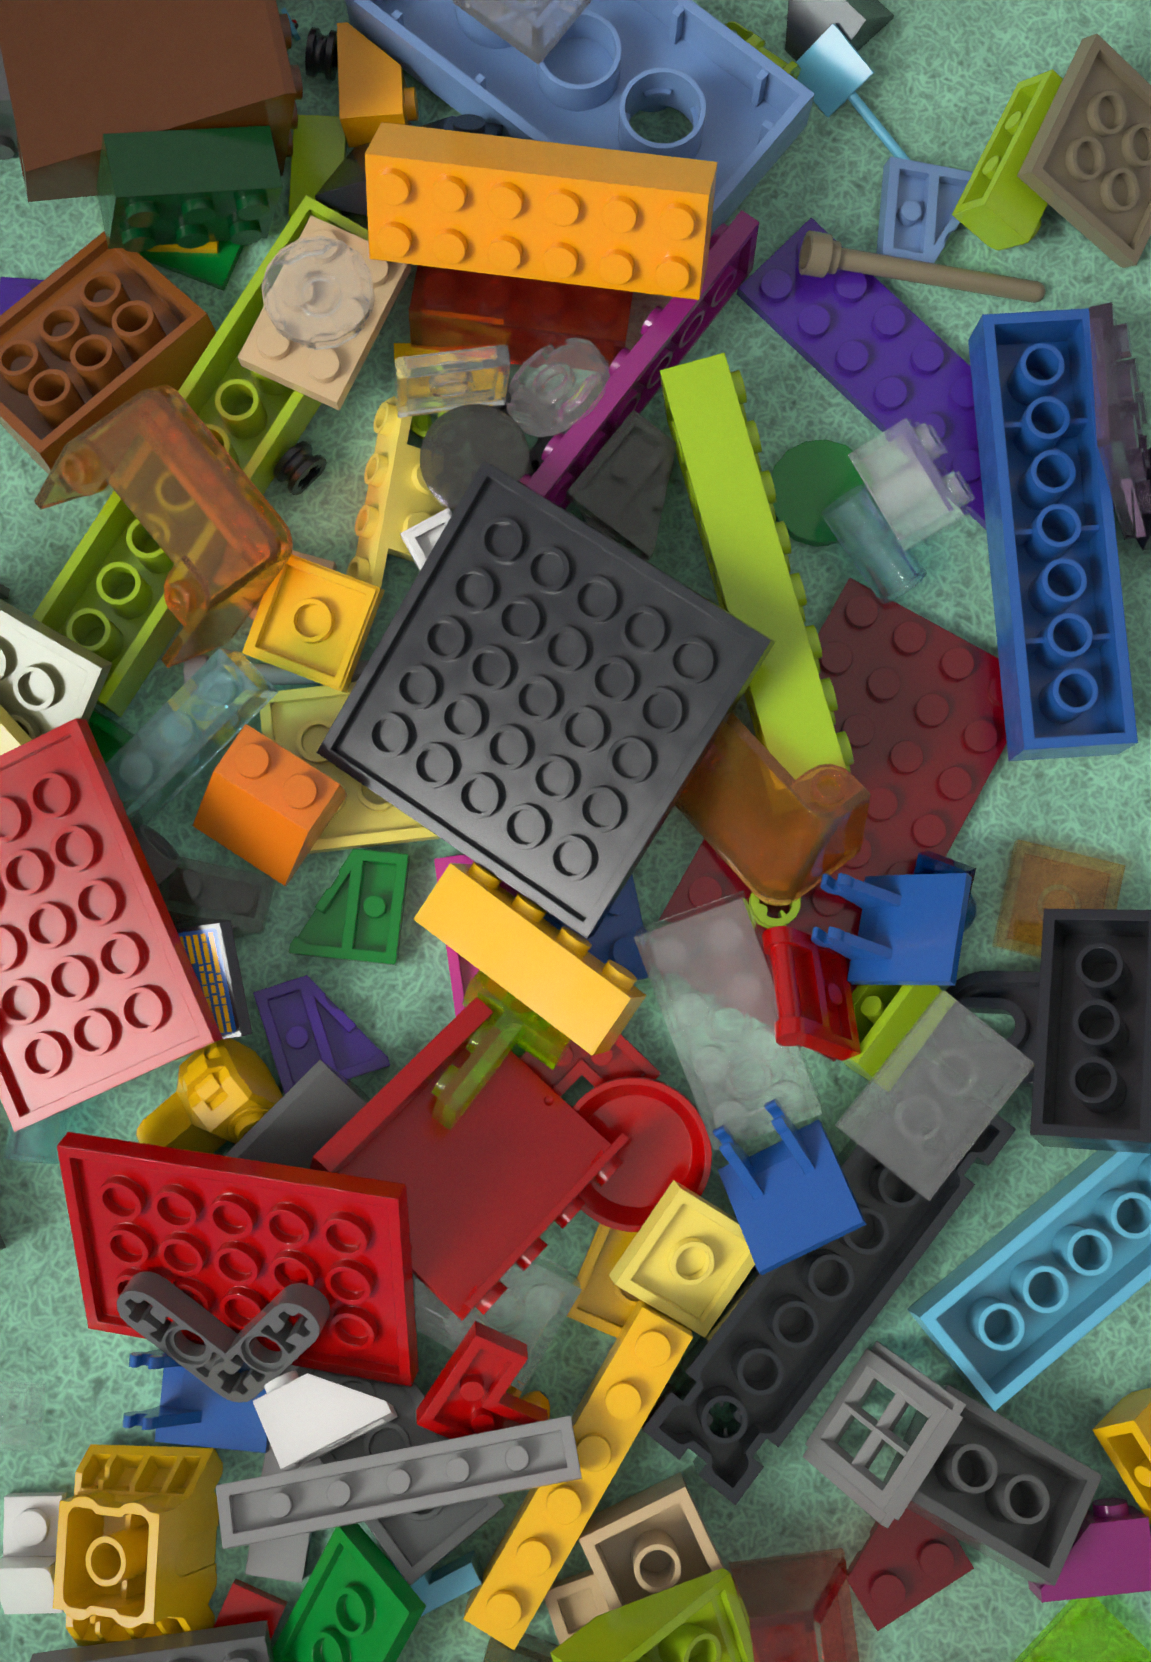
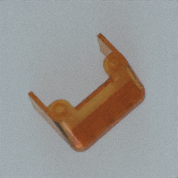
[34,385,293,668]

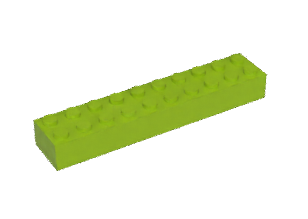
[32,195,369,718]

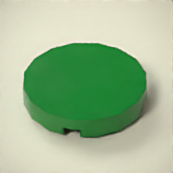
[771,439,875,547]

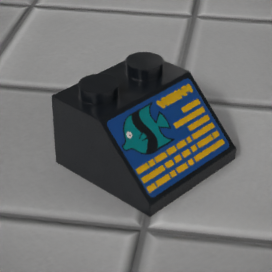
[173,917,252,1039]

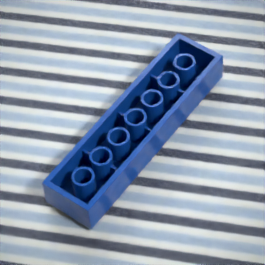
[968,308,1138,761]

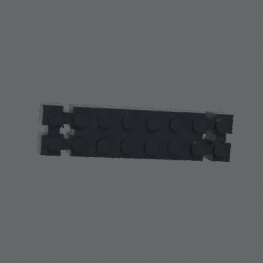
[642,1057,1016,1505]

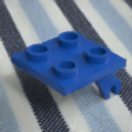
[811,873,972,985]
[713,1098,867,1275]
[122,1349,270,1453]

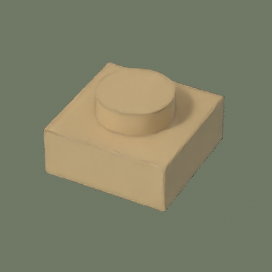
[544,1569,611,1645]

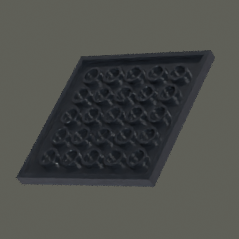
[316,460,776,938]

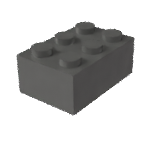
[883,1384,1103,1586]

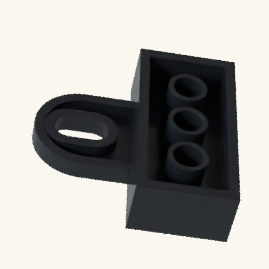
[932,908,1151,1154]

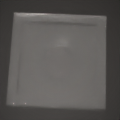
[394,345,511,418]

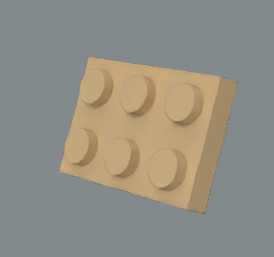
[237,216,411,411]

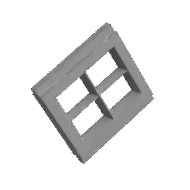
[802,1341,966,1529]

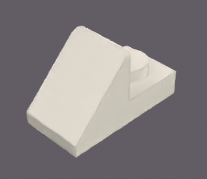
[0,1492,66,1614]

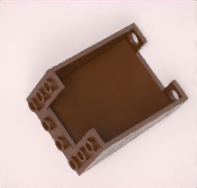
[0,0,303,202]

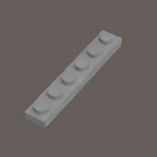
[216,1416,582,1549]

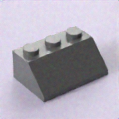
[225,1060,371,1169]

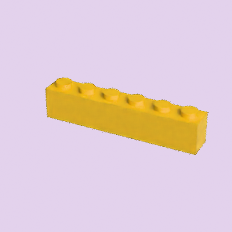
[463,1299,693,1650]

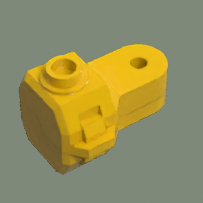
[136,1038,283,1154]

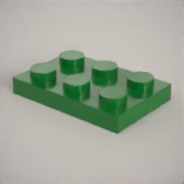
[272,1523,426,1662]

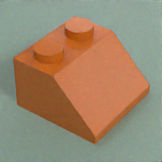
[192,724,347,887]

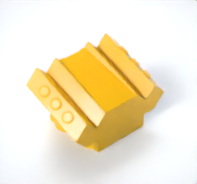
[53,1444,223,1646]

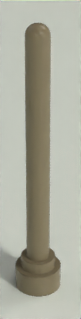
[799,230,1046,303]

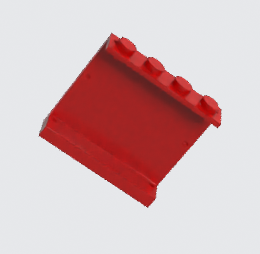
[309,997,629,1321]

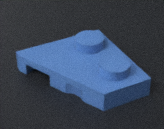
[876,157,973,263]

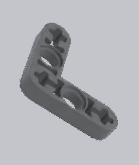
[116,1272,330,1403]

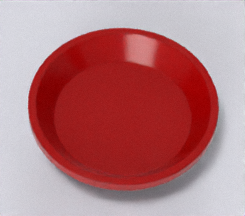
[572,1077,712,1232]

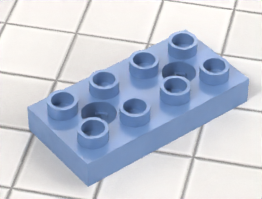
[345,0,815,238]

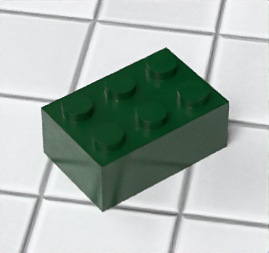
[96,126,283,252]

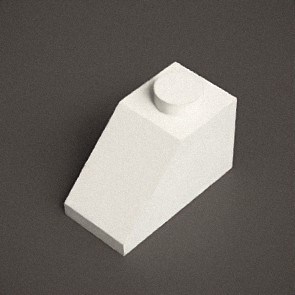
[253,1370,398,1471]

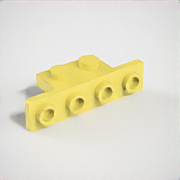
[346,391,454,588]

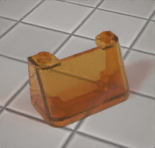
[675,707,871,906]

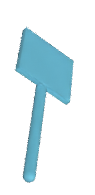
[795,23,910,160]

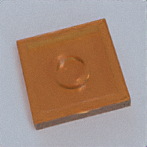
[992,839,1126,959]

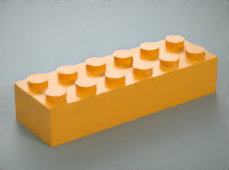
[365,122,718,300]

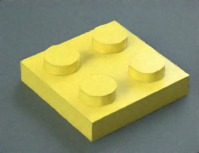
[609,1180,755,1338]

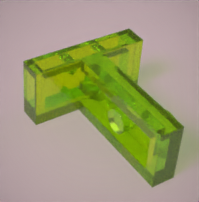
[432,970,572,1130]

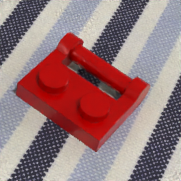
[762,926,861,1061]

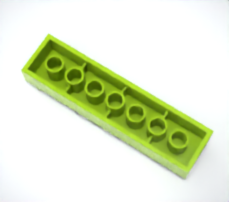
[660,352,854,813]

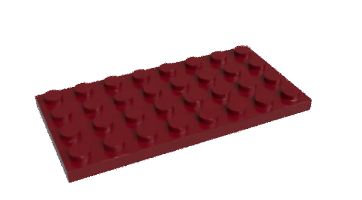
[645,578,1007,1062]

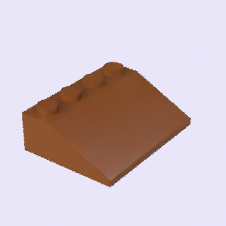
[0,231,216,490]

